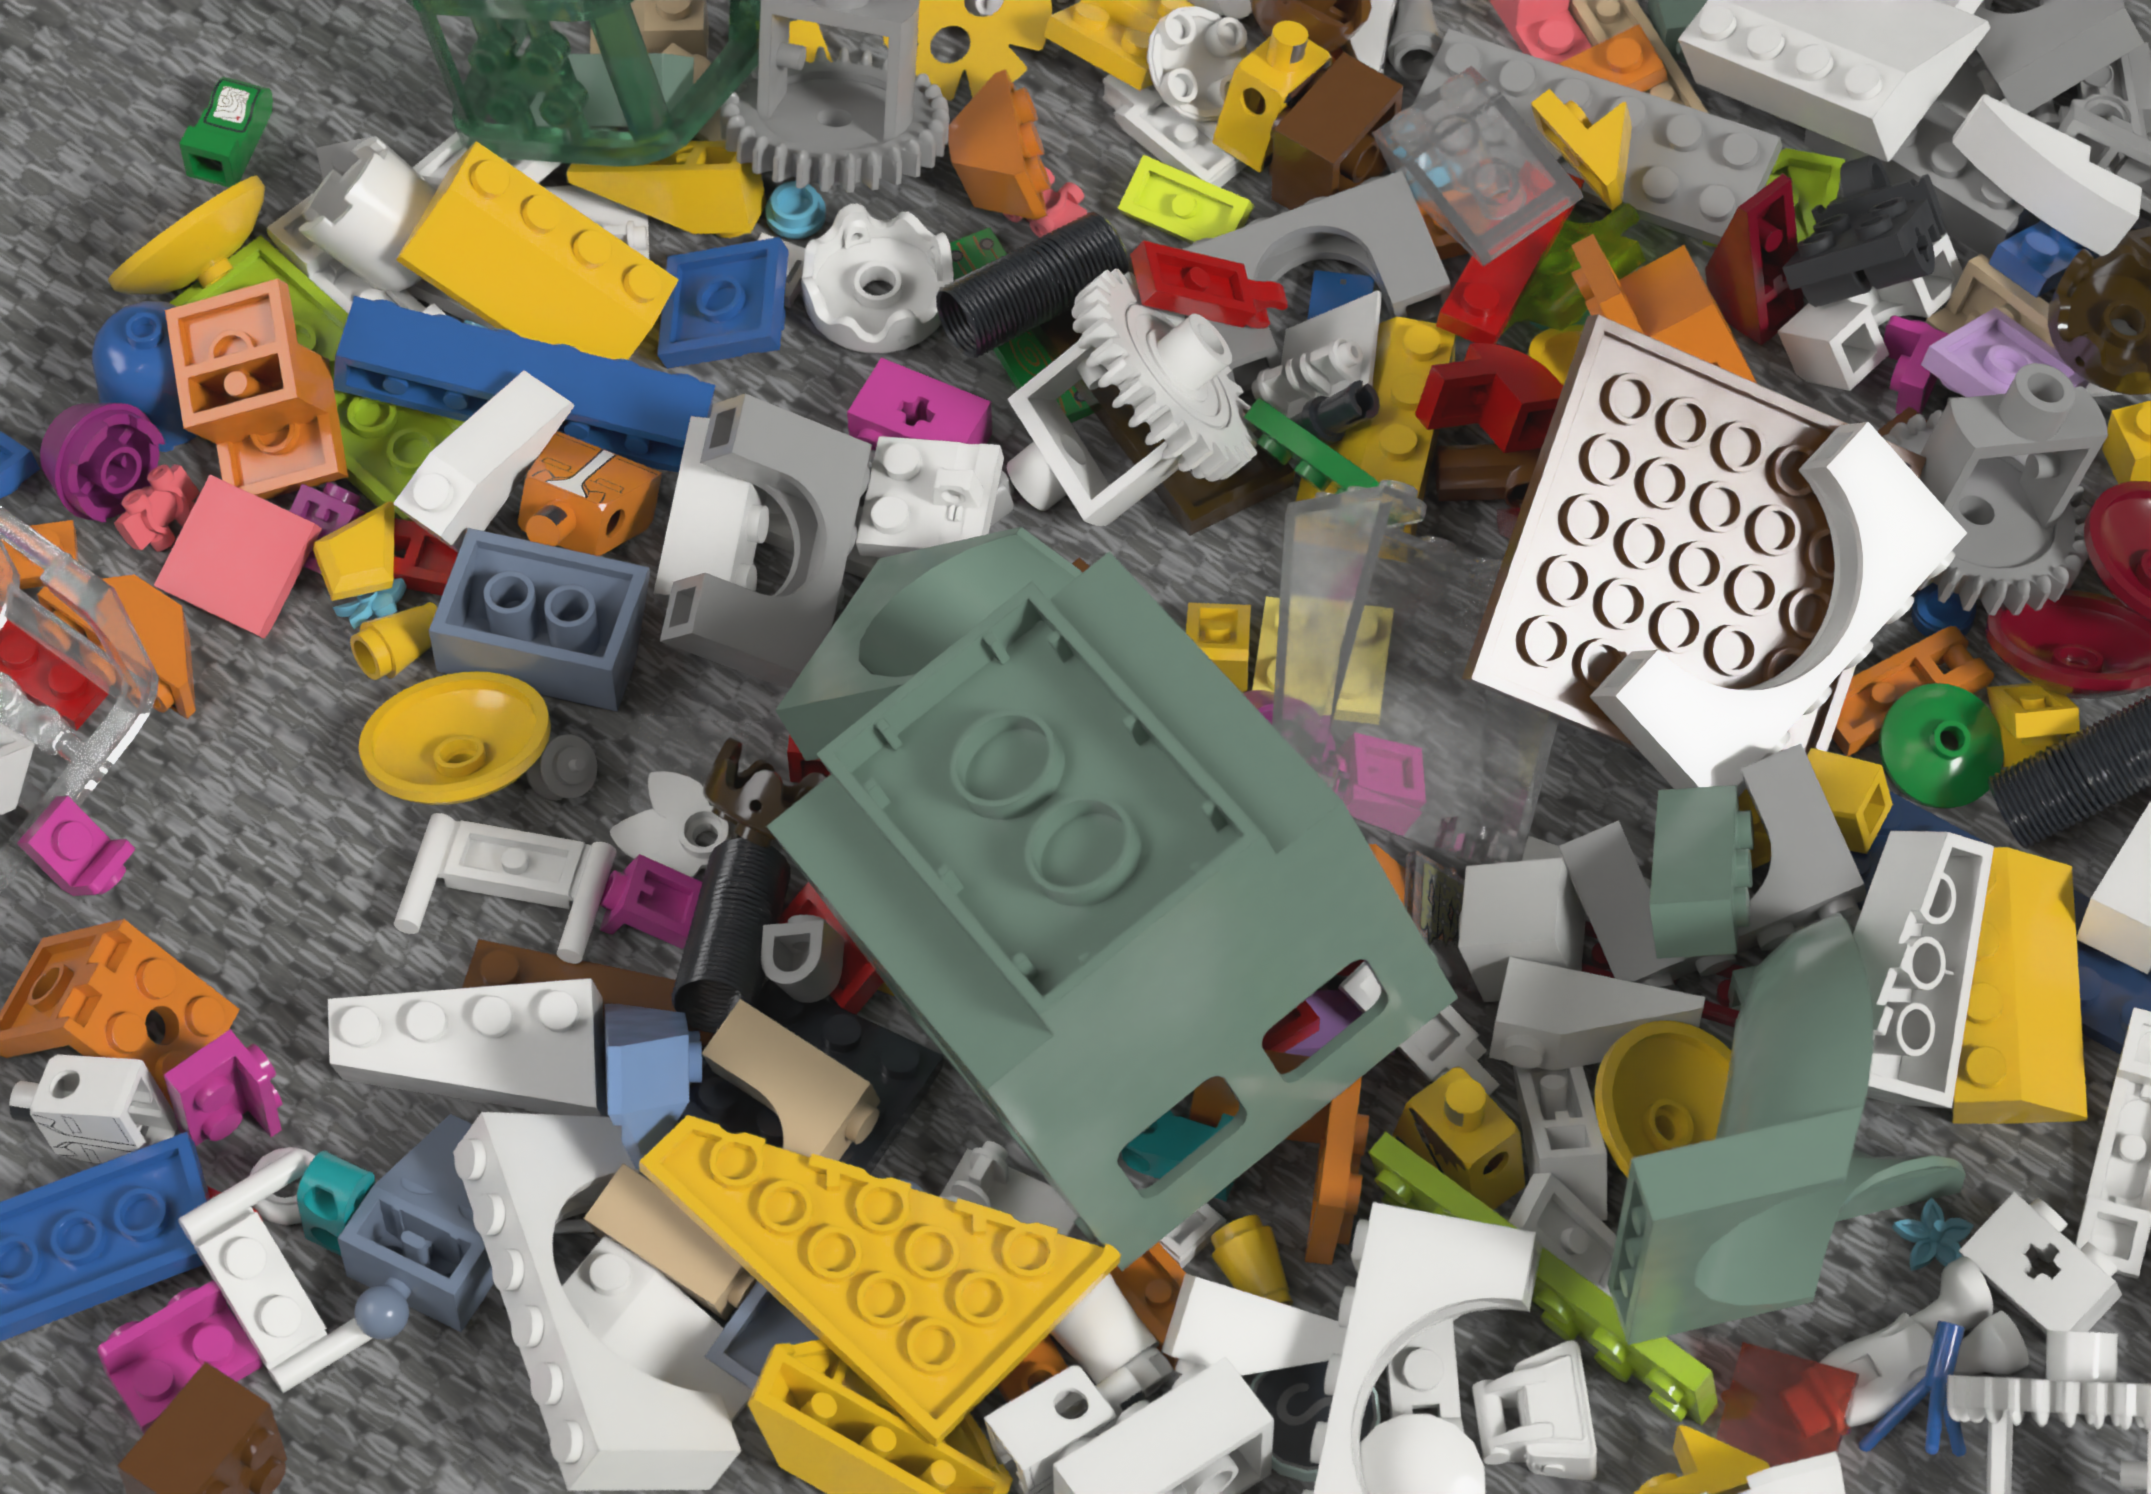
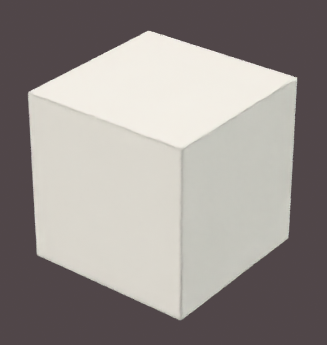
[1458,857,1586,1002]

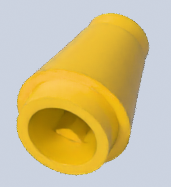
[350,602,438,680]
[1210,1215,1293,1306]

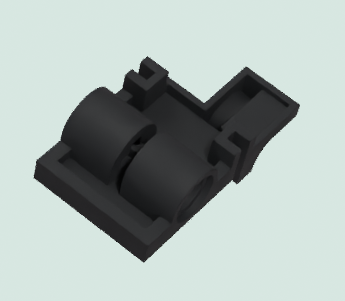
[1782,155,1946,307]

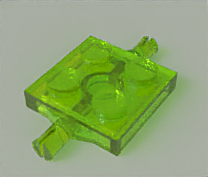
[1501,202,1646,335]

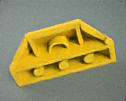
[747,1340,1013,1494]

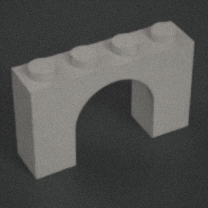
[1967,0,2144,114]
[1183,170,1452,391]
[660,394,872,688]
[1558,743,1867,990]

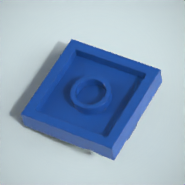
[657,237,789,369]

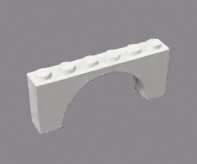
[1590,422,1967,797]
[453,1112,741,1491]
[1302,1202,1543,1494]

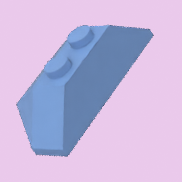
[605,1004,702,1169]

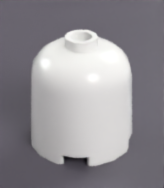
[299,137,436,291]

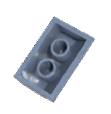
[429,528,650,712]

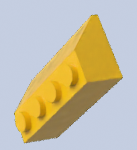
[396,141,679,360]
[1286,316,1457,565]
[1952,847,2087,1124]

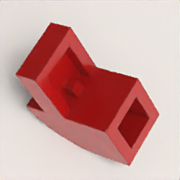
[1414,343,1563,453]

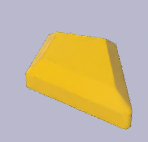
[313,502,395,601]

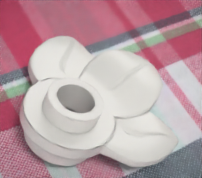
[610,771,738,878]

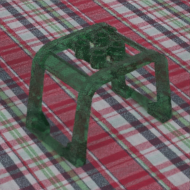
[405,0,761,167]

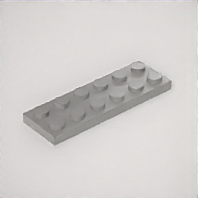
[1402,29,1782,245]

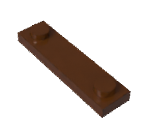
[462,939,716,1052]

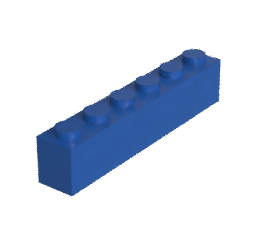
[333,296,716,472]

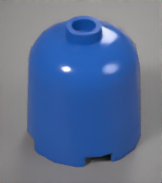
[92,301,198,452]

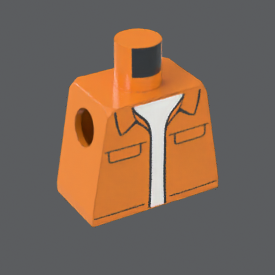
[518,431,662,556]

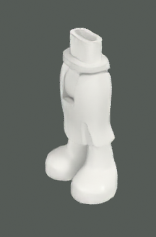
[1780,1256,2029,1440]

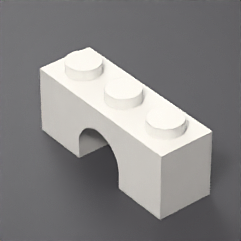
[1777,233,1963,391]

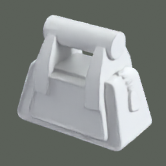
[1472,1340,1597,1481]

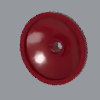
[2084,481,2151,622]
[1985,589,2151,699]

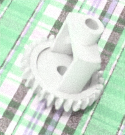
[1007,269,1258,526]
[1947,1331,2151,1494]

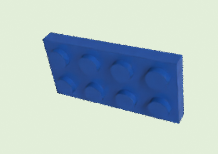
[0,1132,210,1342]

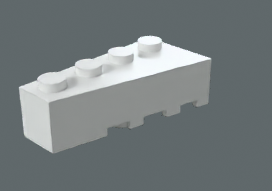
[328,978,607,1117]

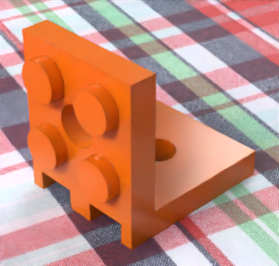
[0,919,240,1111]
[1189,1049,1369,1265]

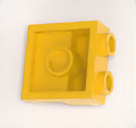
[1043,0,1195,91]

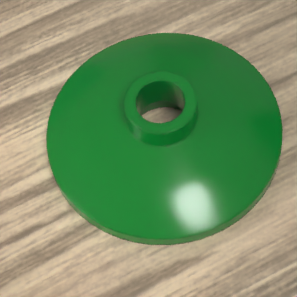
[1879,683,2004,809]

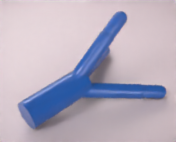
[1858,1321,1966,1457]

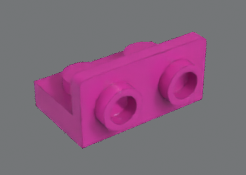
[164,1029,283,1147]
[97,1280,263,1434]

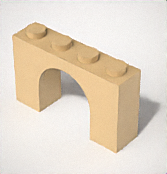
[584,999,880,1321]

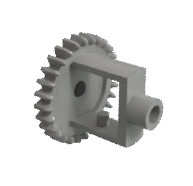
[720,0,949,192]
[1882,363,2108,615]

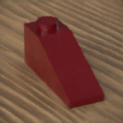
[1705,174,1804,345]

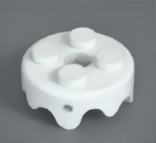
[802,203,953,353]

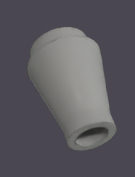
[1388,0,1443,80]

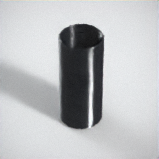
[936,212,1129,359]
[1988,695,2151,849]
[672,838,791,1033]

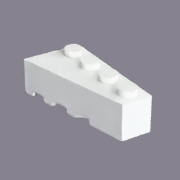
[1853,831,1994,1108]

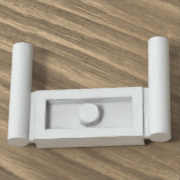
[394,813,617,964]
[178,1149,372,1393]

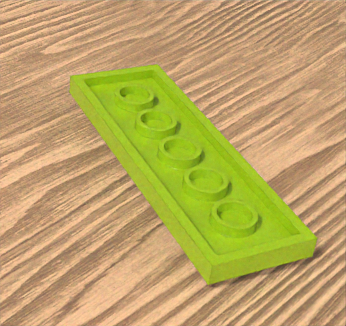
[169,235,464,522]
[1369,1131,1718,1426]

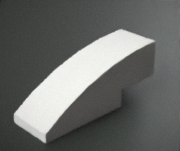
[1952,94,2142,256]

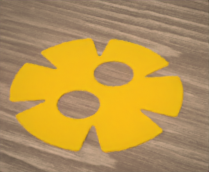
[883,0,1052,101]

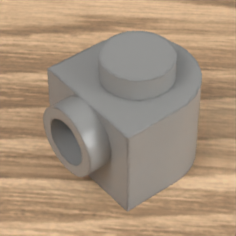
[761,915,845,1003]

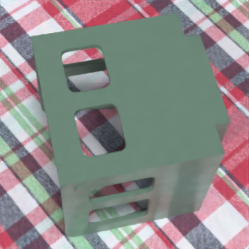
[767,551,1458,1271]

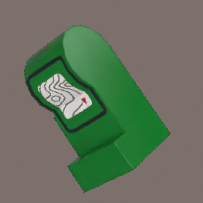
[179,76,273,188]

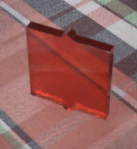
[1716,1342,1859,1468]

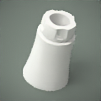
[1049,1273,1175,1398]

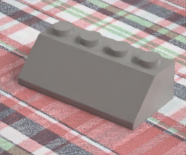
[1804,100,2042,259]

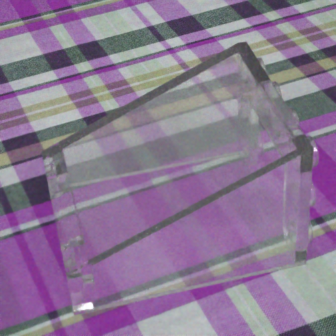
[1272,480,1559,865]

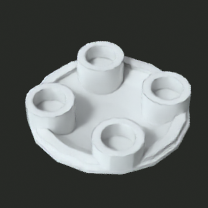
[1147,6,1248,122]
[1360,1414,1485,1494]

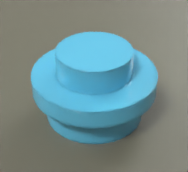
[766,181,826,239]

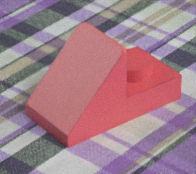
[1489,0,1592,64]

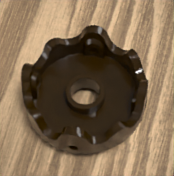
[2048,245,2151,395]
[703,737,829,848]

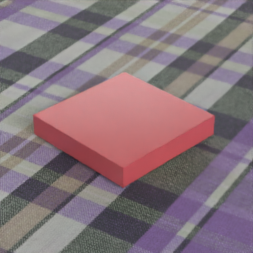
[153,475,322,639]

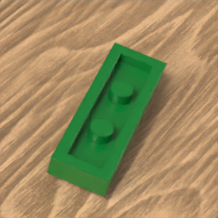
[1244,398,1405,527]

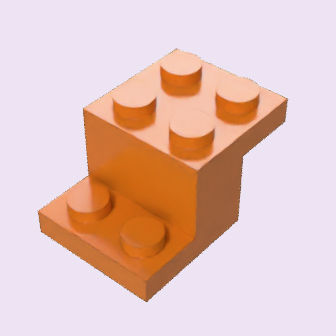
[1571,234,1758,384]
[165,278,348,500]

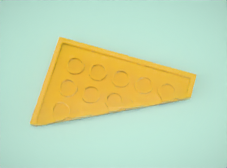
[639,1115,1122,1447]

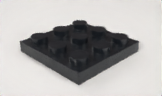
[674,978,944,1175]

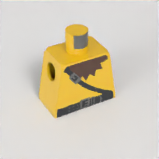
[1212,21,1332,173]
[1393,1066,1525,1210]

